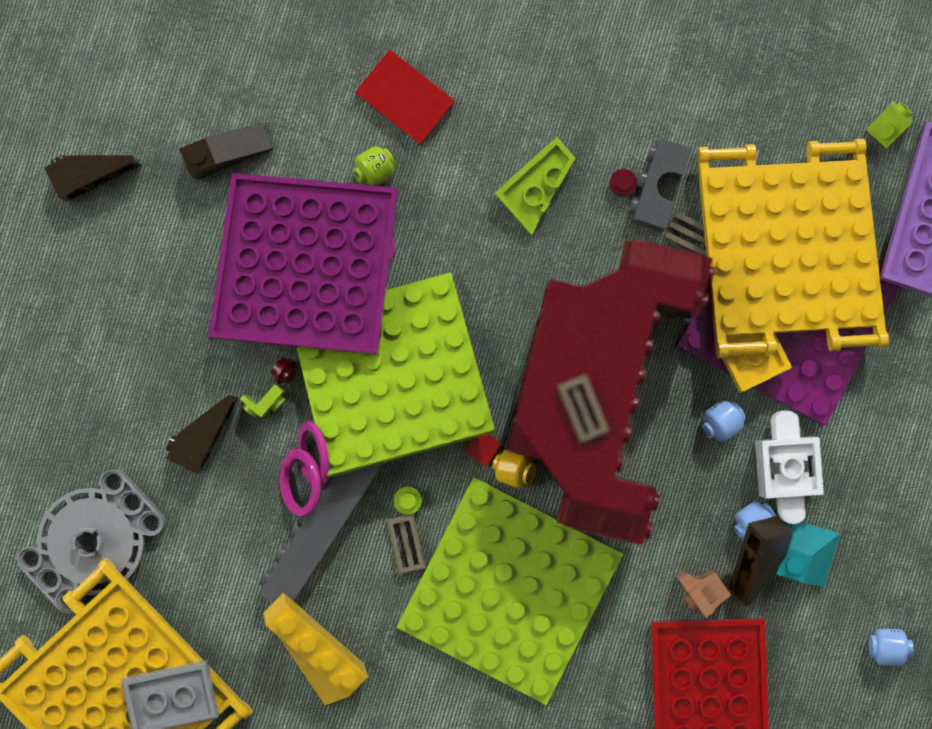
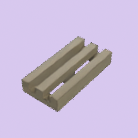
[663,212,707,257]
[557,375,609,443]
[386,513,427,575]

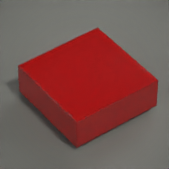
[463,434,502,467]

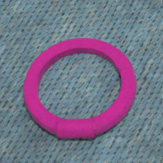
[298,421,330,488]
[279,449,321,517]

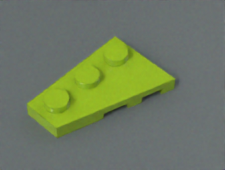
[494,137,575,235]

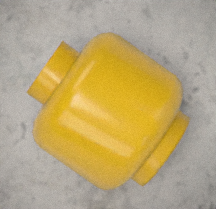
[493,449,537,488]

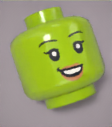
[353,146,396,186]

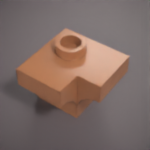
[675,569,731,617]

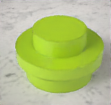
[394,486,422,515]

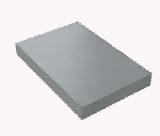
[121,660,219,729]

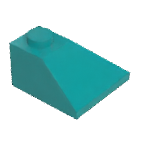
[774,521,840,587]

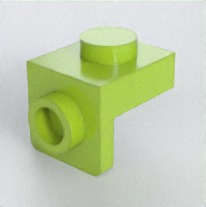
[866,101,913,149]
[240,384,286,418]

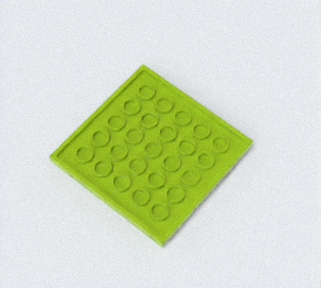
[297,272,495,478]
[396,476,623,705]

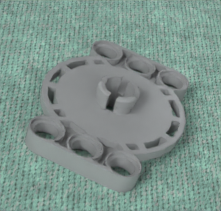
[17,469,166,614]

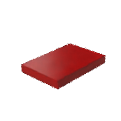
[355,49,455,146]

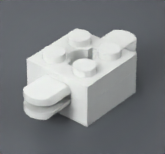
[755,410,824,524]

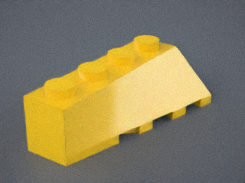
[263,592,368,705]

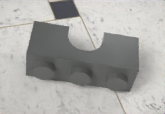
[629,138,692,232]

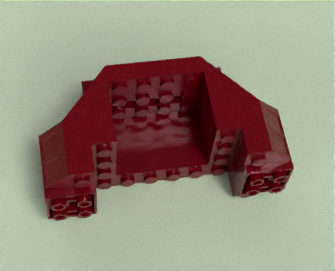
[506,239,716,546]

